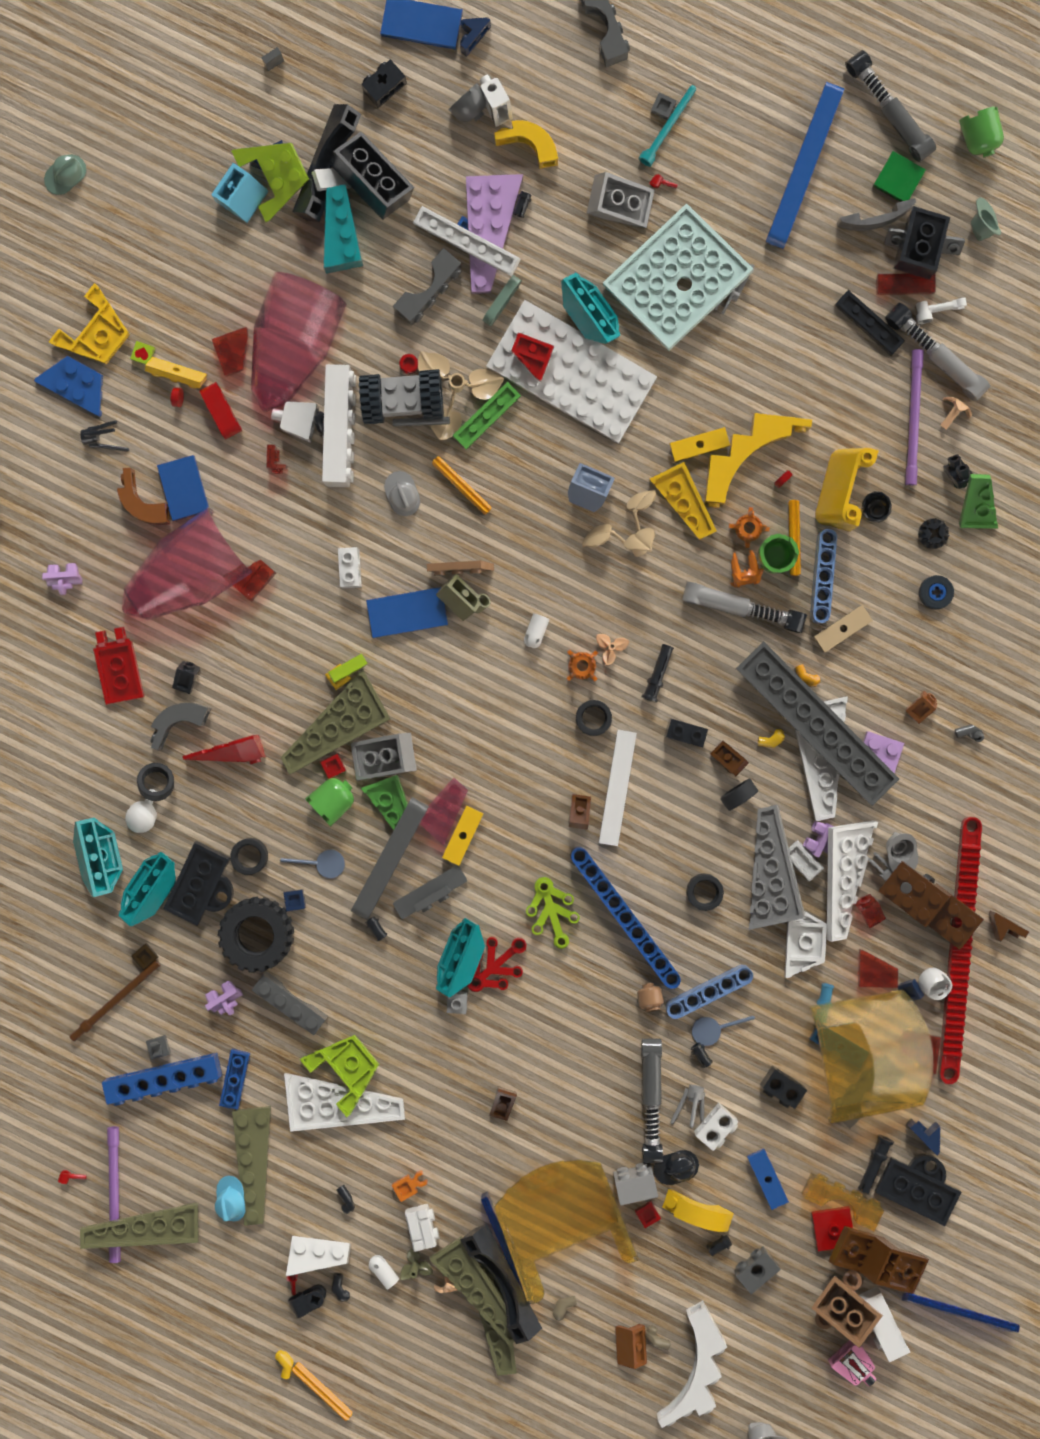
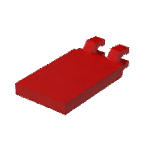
[93,627,145,705]

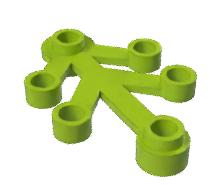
[526,877,580,949]

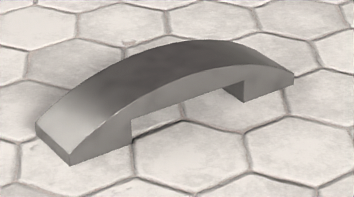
[837,198,916,231]

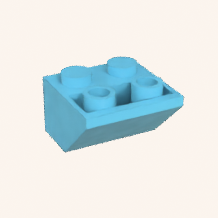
[211,163,269,223]

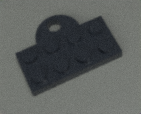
[163,841,234,926]
[874,1154,962,1226]

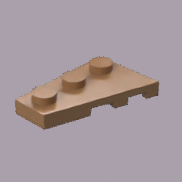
[427,560,494,576]

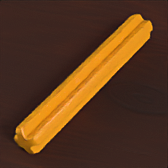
[432,456,491,515]
[788,500,801,576]
[292,1362,352,1421]

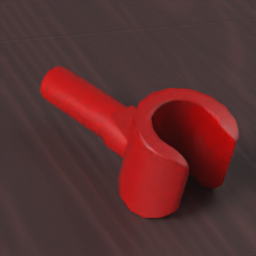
[649,174,678,189]
[58,1170,87,1184]
[286,1274,298,1295]

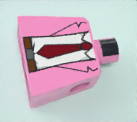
[828,1340,876,1386]

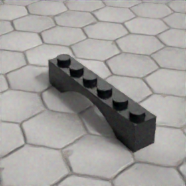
[292,104,361,222]
[460,1224,542,1344]

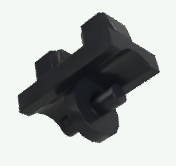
[943,454,973,489]

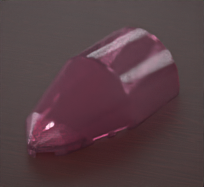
[251,272,347,412]
[122,508,252,620]

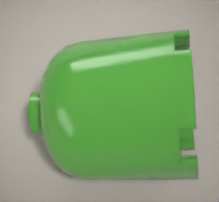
[959,106,1004,158]
[757,534,799,574]
[305,778,354,827]

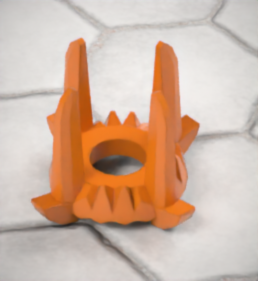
[729,507,770,548]
[730,550,764,588]
[567,650,598,681]

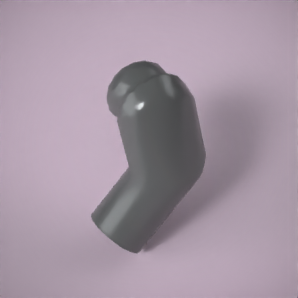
[955,724,984,742]

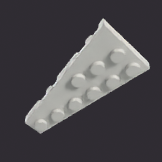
[795,696,848,821]
[827,820,878,942]
[284,1073,405,1132]

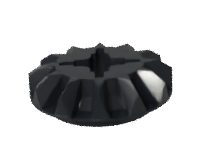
[918,518,950,549]

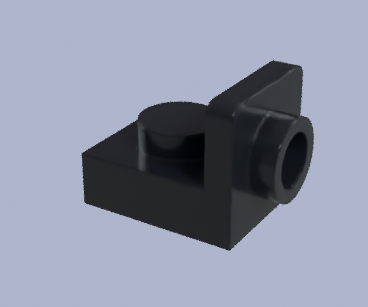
[172,661,200,694]

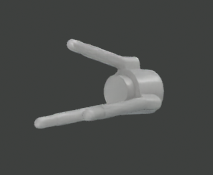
[670,1084,705,1128]

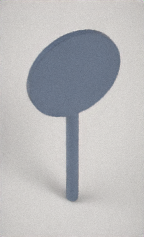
[280,850,345,878]
[692,1016,755,1046]

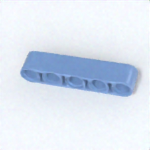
[810,529,837,624]
[665,965,753,1019]

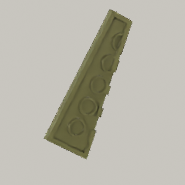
[232,1106,271,1226]
[80,1203,199,1249]
[430,1236,515,1345]
[479,1263,517,1376]

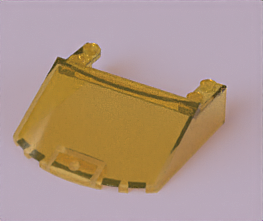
[494,1160,639,1304]

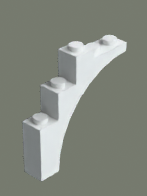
[657,1301,727,1428]

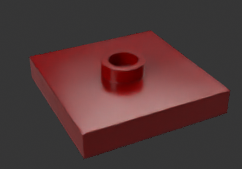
[811,1206,853,1251]

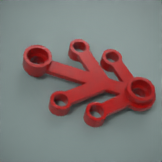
[467,937,527,992]

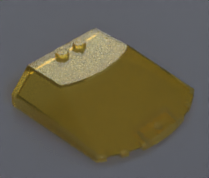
[809,990,933,1123]

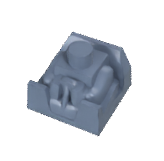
[568,463,615,512]

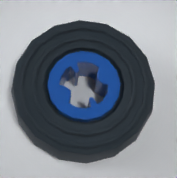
[919,575,954,610]

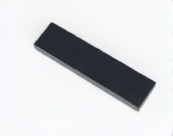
[835,289,905,356]

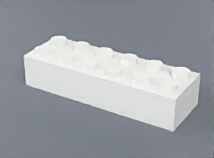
[322,364,356,487]

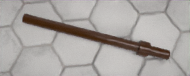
[69,960,161,1042]

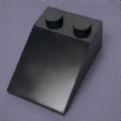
[893,206,951,280]

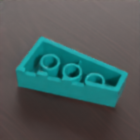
[323,184,363,274]

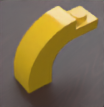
[494,120,558,169]
[662,1189,734,1232]

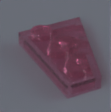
[420,777,468,846]

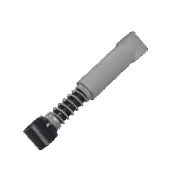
[885,303,990,402]
[682,582,807,633]

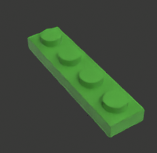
[453,382,521,450]

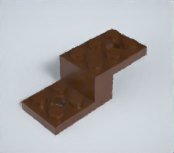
[879,861,984,950]
[828,1226,929,1294]

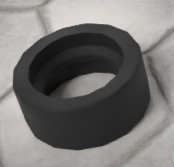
[576,700,612,736]
[137,763,174,801]
[720,779,759,811]
[230,838,268,875]
[686,873,724,911]

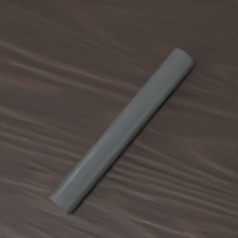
[393,417,450,427]

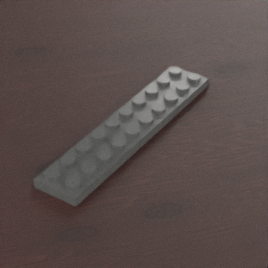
[735,641,899,806]

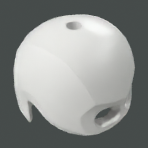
[918,968,952,1000]

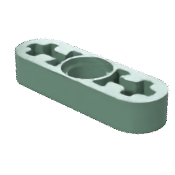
[482,275,522,327]

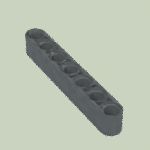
[351,797,429,920]

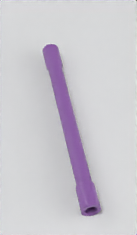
[905,349,924,486]
[107,1126,121,1263]

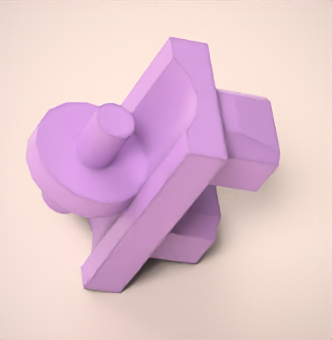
[42,563,82,595]
[803,821,834,857]
[205,981,243,1015]

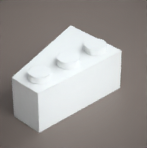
[286,1236,351,1276]
[859,1286,910,1362]

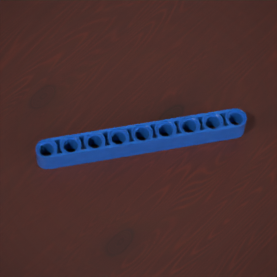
[765,81,844,249]
[571,847,681,989]

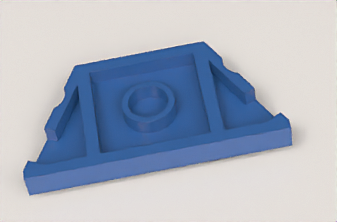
[34,356,103,417]

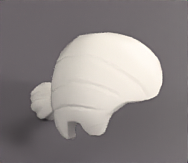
[125,789,157,833]

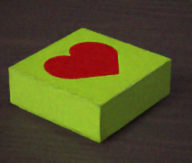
[130,341,156,365]

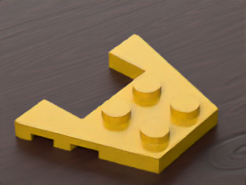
[49,283,130,364]

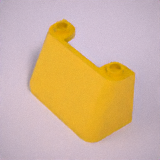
[815,448,879,532]

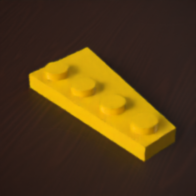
[650,462,717,540]

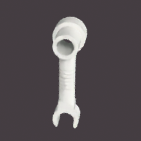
[916,298,967,324]

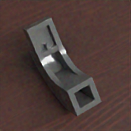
[150,703,212,750]

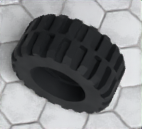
[217,897,294,973]

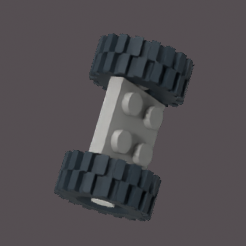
[359,369,444,425]

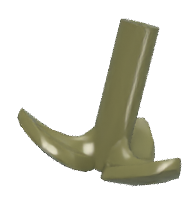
[400,1248,433,1280]

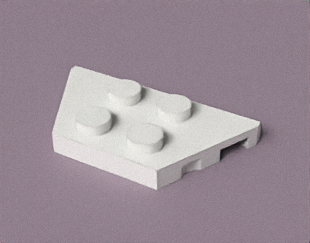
[784,911,827,978]

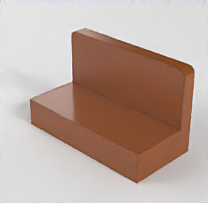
[615,1324,647,1369]

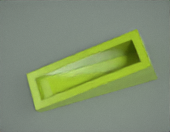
[328,653,368,683]

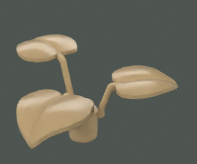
[418,351,504,440]
[582,490,656,557]

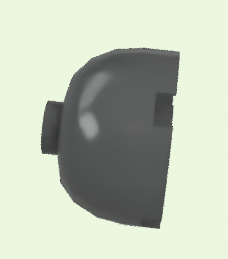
[448,83,486,122]

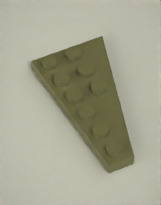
[281,669,391,774]

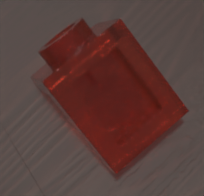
[266,444,288,474]
[855,894,886,928]

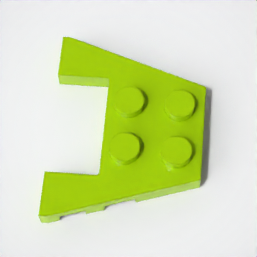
[231,142,309,222]
[300,1035,380,1118]

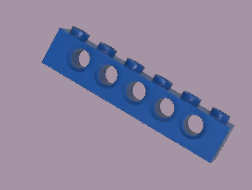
[101,1052,223,1106]

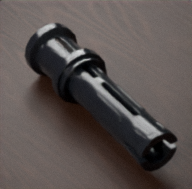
[641,644,674,703]
[858,1134,894,1194]

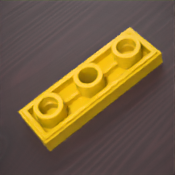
[145,357,207,388]
[669,427,730,462]
[442,805,484,866]

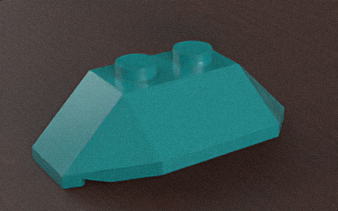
[561,273,620,344]
[73,817,123,897]
[118,852,176,927]
[436,918,485,997]

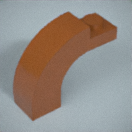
[117,468,171,525]

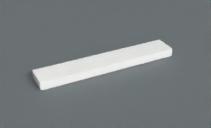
[413,206,521,277]
[599,730,637,846]

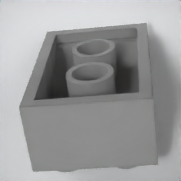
[587,172,655,228]
[351,733,417,781]

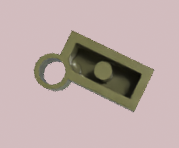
[436,574,491,621]

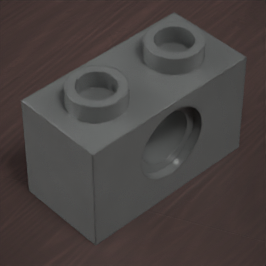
[734,1246,781,1294]

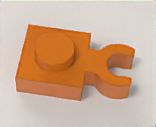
[391,1170,428,1202]

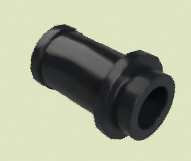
[512,191,532,218]
[365,916,388,941]
[691,1042,713,1068]
[706,1235,732,1257]

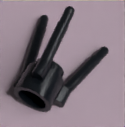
[80,420,129,451]

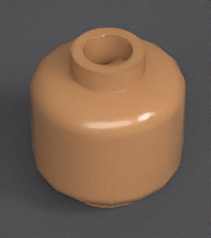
[637,983,664,1012]

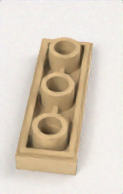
[814,605,873,653]

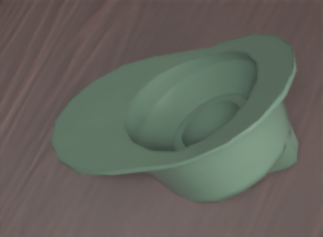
[44,154,86,195]
[971,197,1001,241]

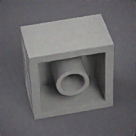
[613,1163,658,1206]

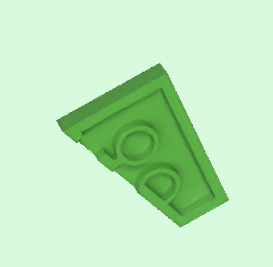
[959,474,998,529]
[361,775,408,830]

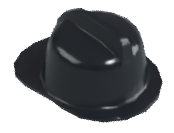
[654,1150,699,1185]

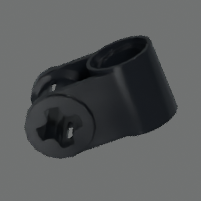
[288,1284,326,1318]

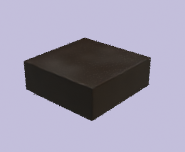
[131,943,159,970]

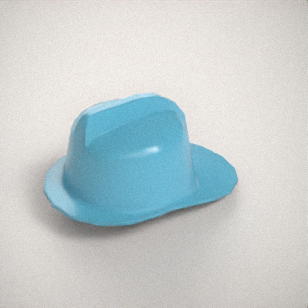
[215,1176,245,1222]

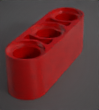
[199,382,242,440]

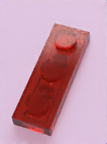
[876,273,936,295]

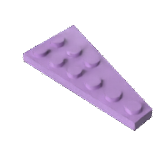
[466,174,523,294]

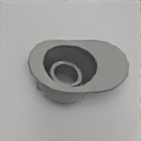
[384,471,420,516]
[886,832,918,872]
[748,1422,787,1439]

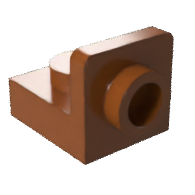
[906,691,937,724]

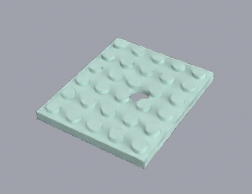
[603,203,754,351]

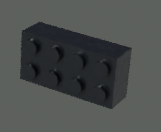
[330,132,414,220]

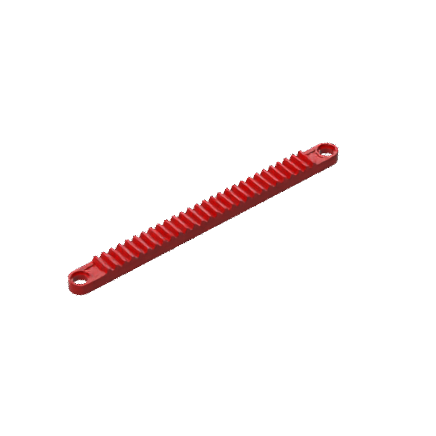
[938,816,982,1084]

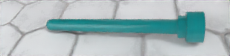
[638,85,696,167]

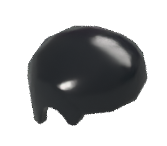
[862,491,892,523]

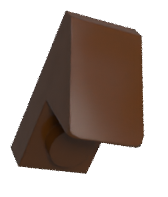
[710,741,749,777]
[568,794,591,830]
[989,910,1029,942]
[489,1086,517,1121]

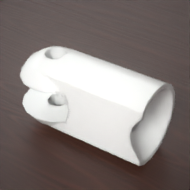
[524,613,550,648]
[369,1255,399,1290]

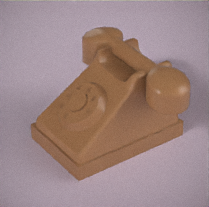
[812,1270,883,1348]

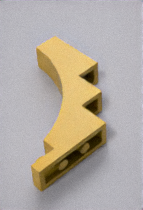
[704,413,812,508]

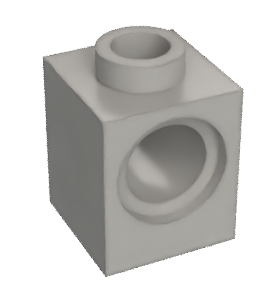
[447,990,468,1014]

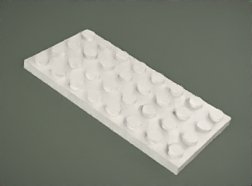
[486,300,657,444]

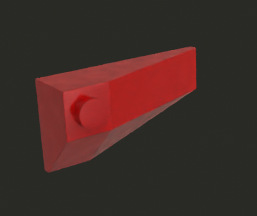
[182,735,266,765]

